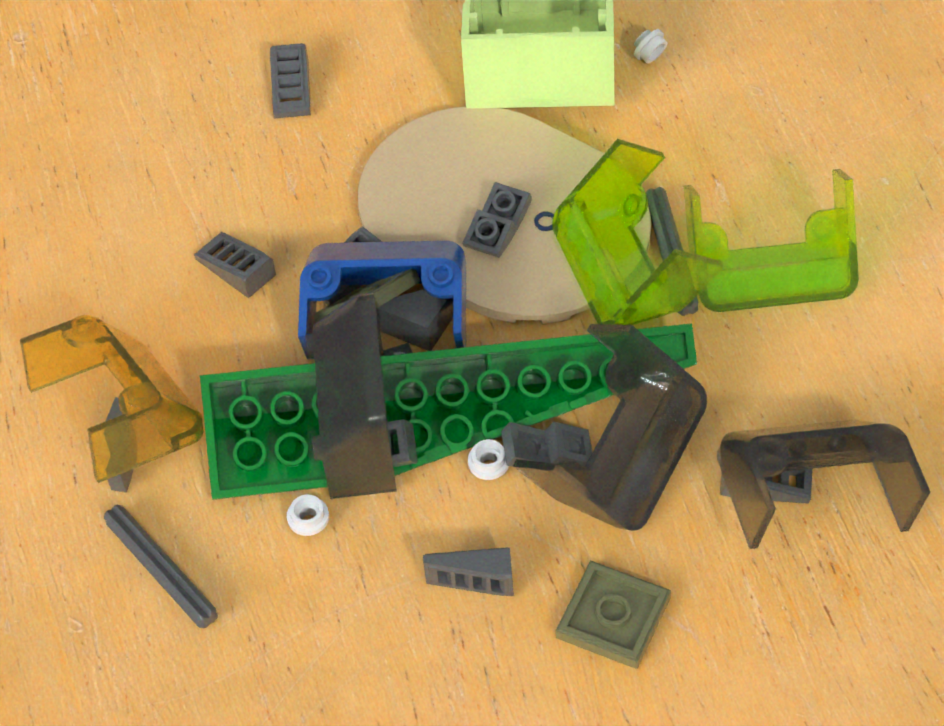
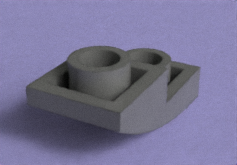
[462,182,532,258]

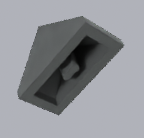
[377,289,454,351]

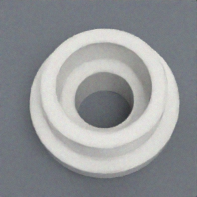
[634,29,668,63]
[468,439,509,480]
[287,494,329,536]

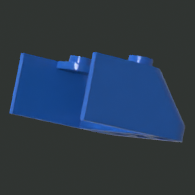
[298,240,466,359]

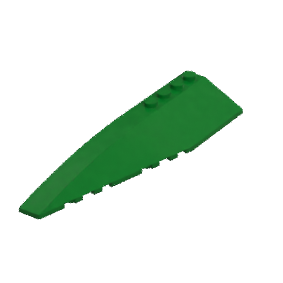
[200,323,697,500]

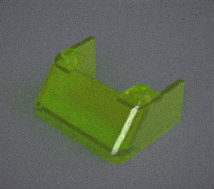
[552,139,724,330]
[684,169,859,312]

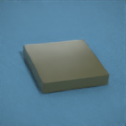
[313,268,421,329]
[556,560,671,669]

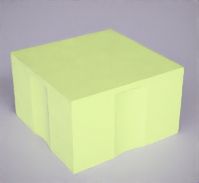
[461,0,615,108]

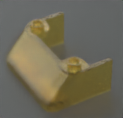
[20,315,204,483]

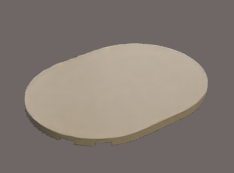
[358,106,651,324]

